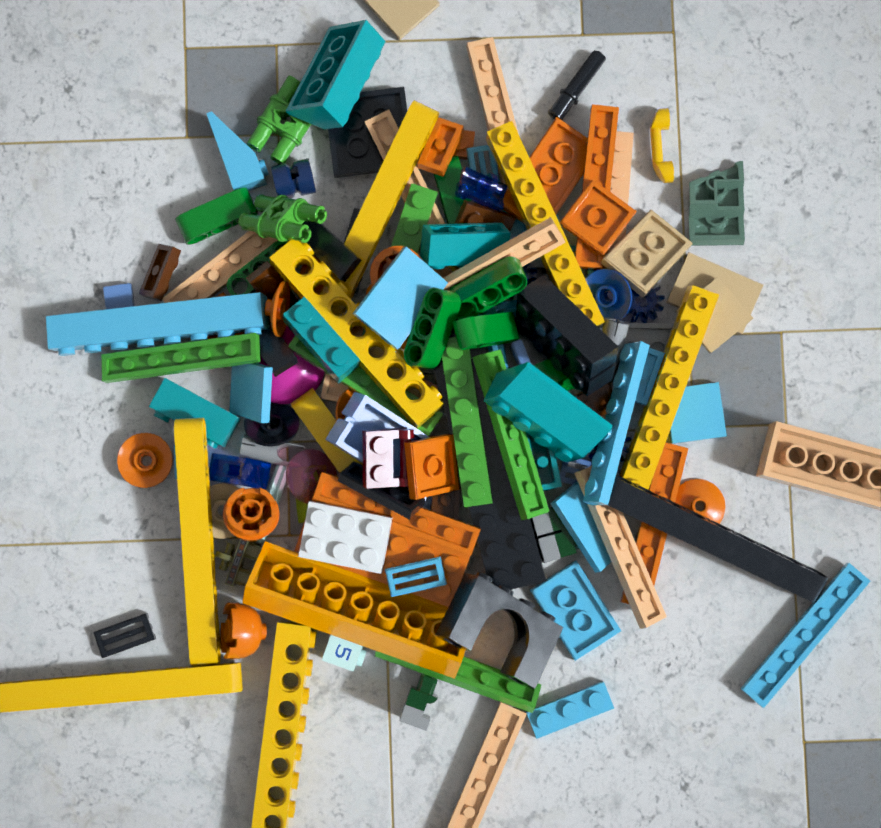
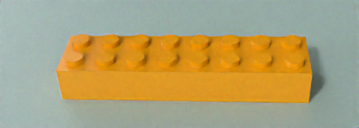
[242,541,465,679]

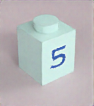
[322,635,367,672]

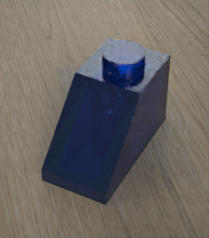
[209,453,271,490]

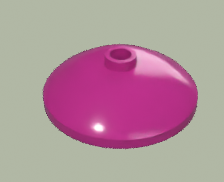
[259,325,325,404]

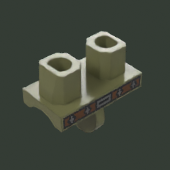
[215,539,262,586]

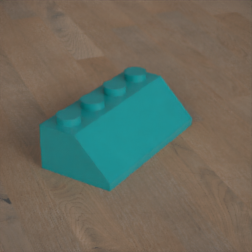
[286,20,386,129]
[484,362,613,462]

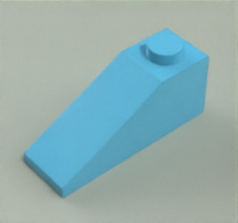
[206,111,269,191]

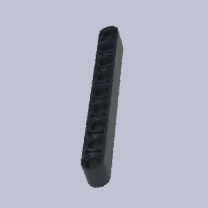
[608,475,828,602]

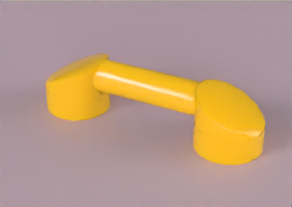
[650,108,674,183]

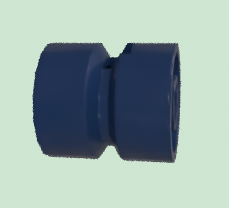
[271,158,316,198]

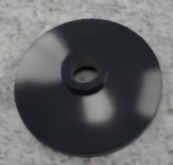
[244,402,300,447]

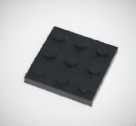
[328,87,407,178]

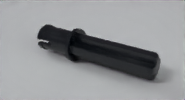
[548,50,606,121]

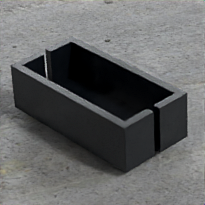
[515,275,619,397]

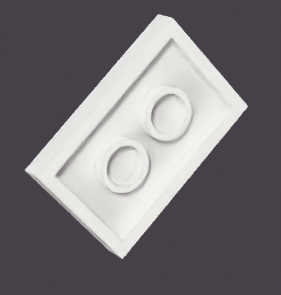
[298,501,393,574]

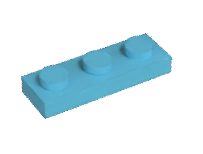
[526,681,614,739]

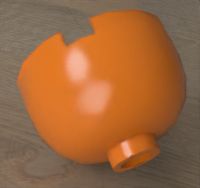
[220,602,267,659]

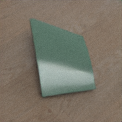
[689,161,745,246]

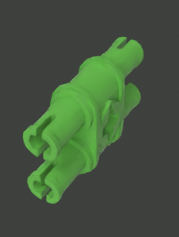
[247,75,312,164]
[238,194,327,243]

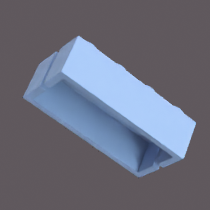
[325,392,430,500]

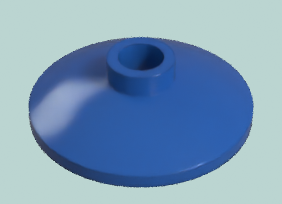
[585,269,632,322]

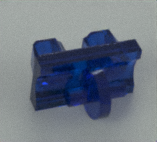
[455,167,507,212]

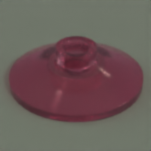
[286,449,337,504]

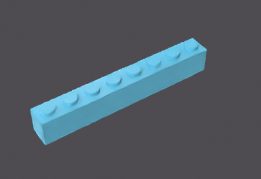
[46,292,270,356]

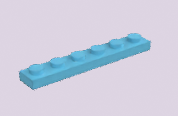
[583,341,650,505]
[740,563,870,708]

